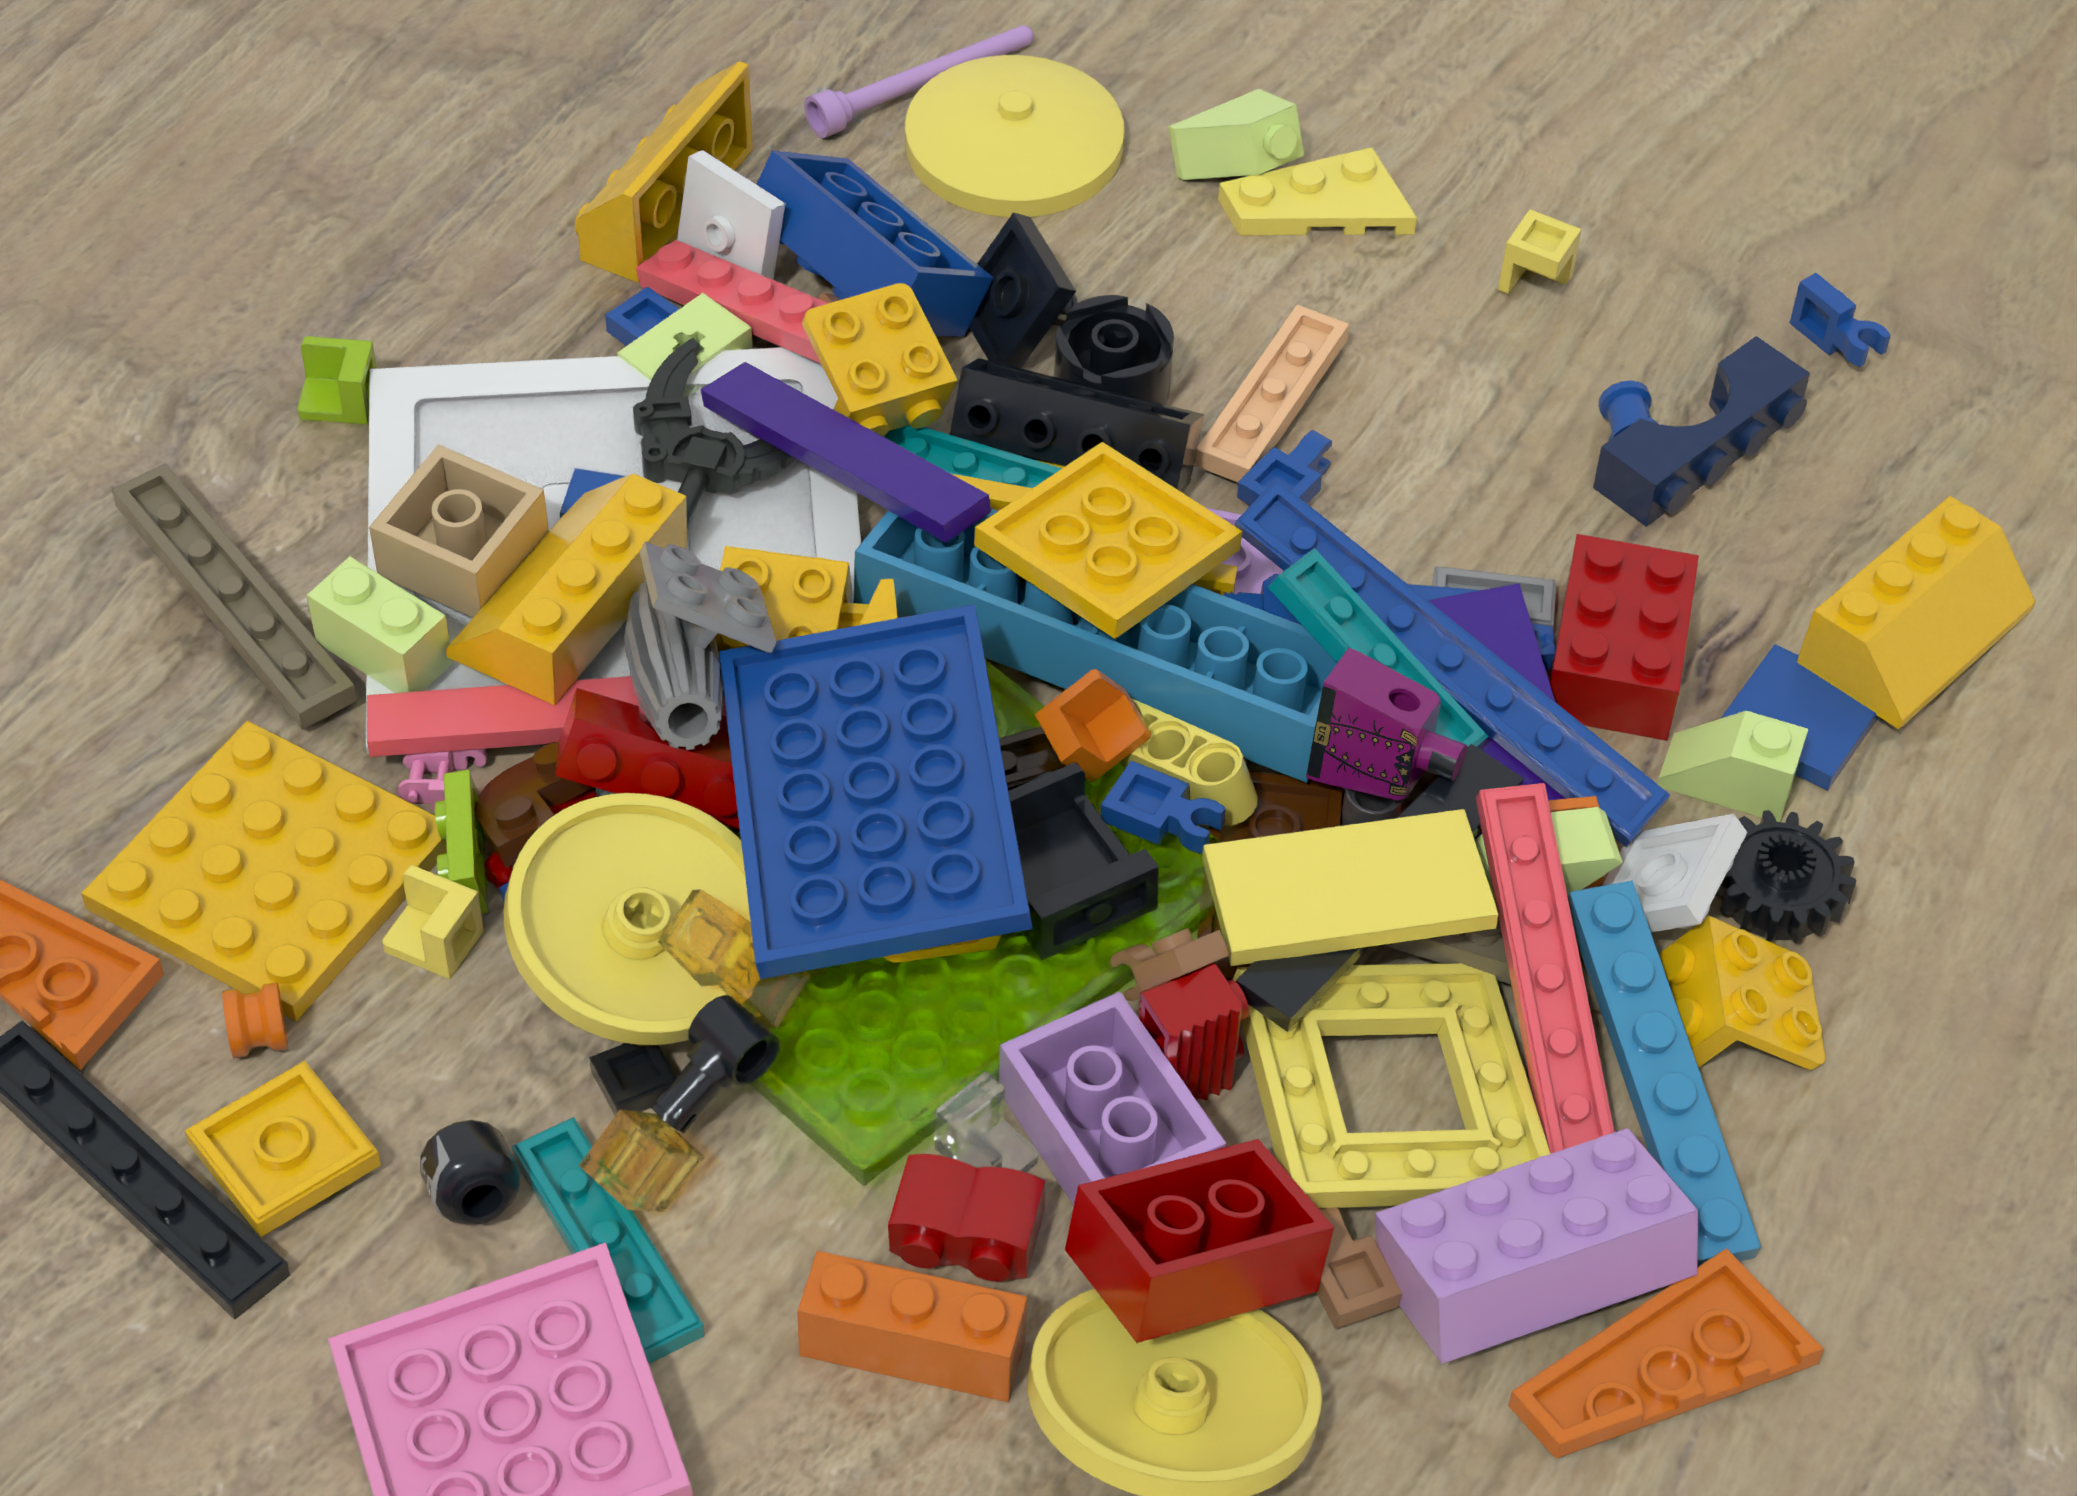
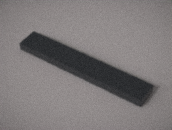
[1236,744,1524,1032]
[0,1020,290,1320]

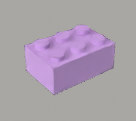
[998,992,1226,1205]

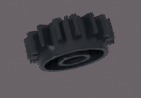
[1715,810,1856,943]

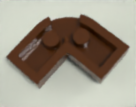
[474,741,595,868]

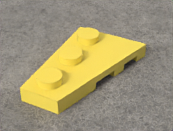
[1218,147,1417,235]

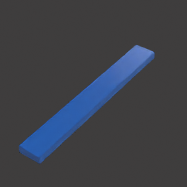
[1235,479,1670,848]

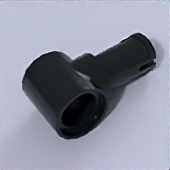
[651,995,780,1134]

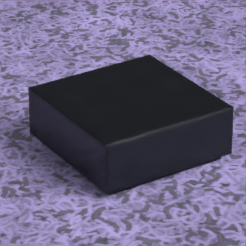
[589,1043,676,1121]

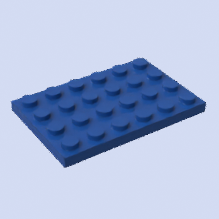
[719,604,1033,979]

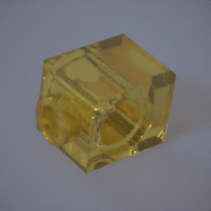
[579,1110,705,1212]

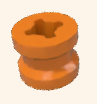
[222,982,288,1058]

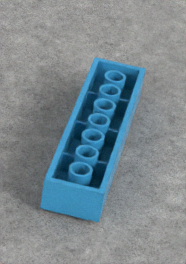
[853,508,1337,783]

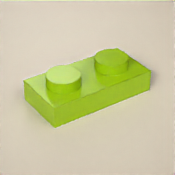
[435,770,489,914]

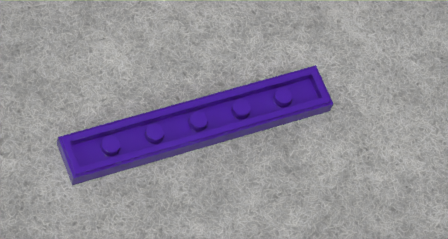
[700,362,991,542]

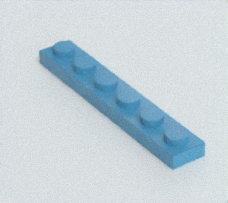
[1568,880,1761,1267]

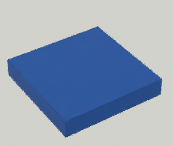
[1720,644,1879,791]

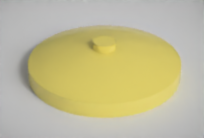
[905,55,1124,217]
[503,793,762,1045]
[1027,1289,1322,1496]

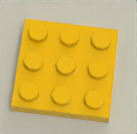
[974,442,1242,639]

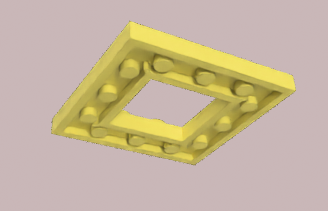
[1233,963,1550,1208]

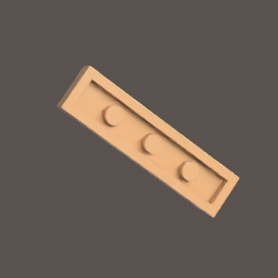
[1195,304,1349,482]

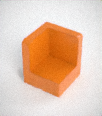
[1034,669,1151,782]

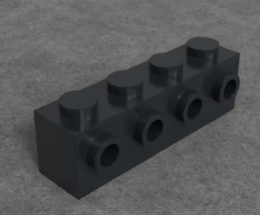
[949,358,1204,491]

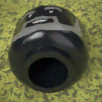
[420,1120,520,1225]

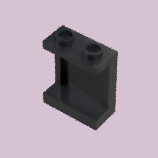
[1008,762,1159,961]

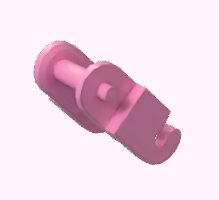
[397,749,487,811]

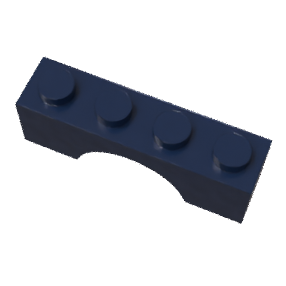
[1593,336,1810,527]

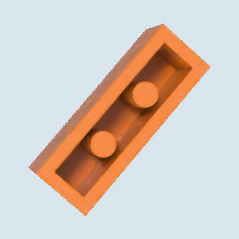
[797,1251,1027,1402]

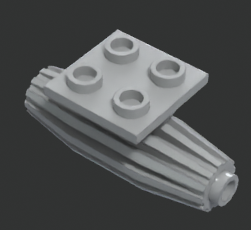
[624,541,777,750]

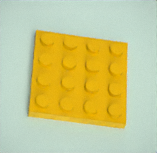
[81,721,447,1022]

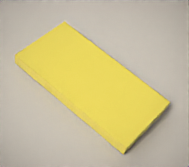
[1202,809,1499,966]

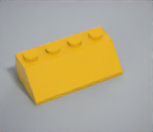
[575,61,753,283]
[446,473,687,705]
[1797,496,2036,729]

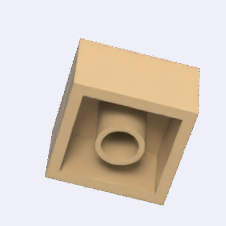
[369,444,549,617]

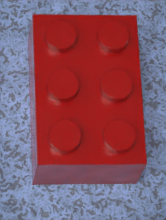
[1549,534,1699,741]
[1065,1139,1334,1343]

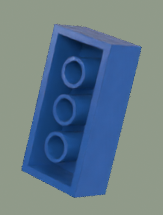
[756,150,994,338]

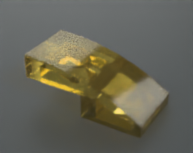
[658,889,811,1029]

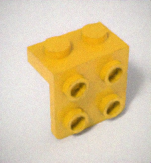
[802,283,957,437]
[715,546,853,653]
[1659,916,1826,1070]

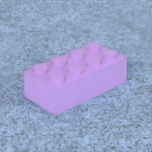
[1375,1128,1698,1364]

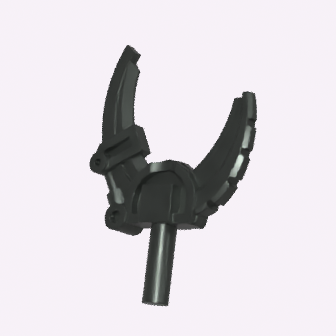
[633,338,796,528]

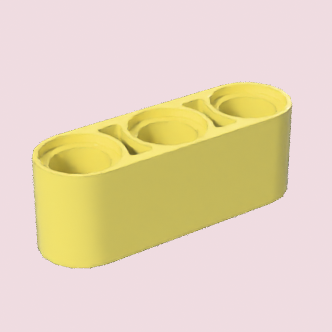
[1107,699,1258,827]

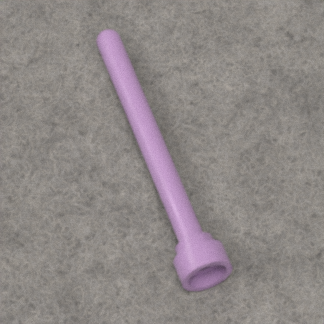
[804,25,1034,138]

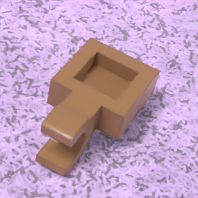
[1109,928,1230,1001]
[1316,1207,1402,1329]

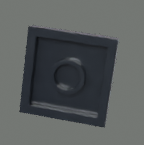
[969,212,1077,368]

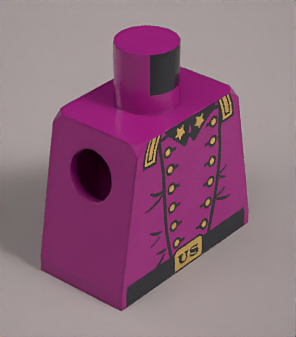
[1306,648,1467,800]

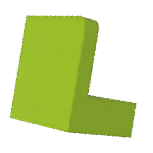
[297,336,377,425]

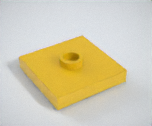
[184,1060,381,1238]

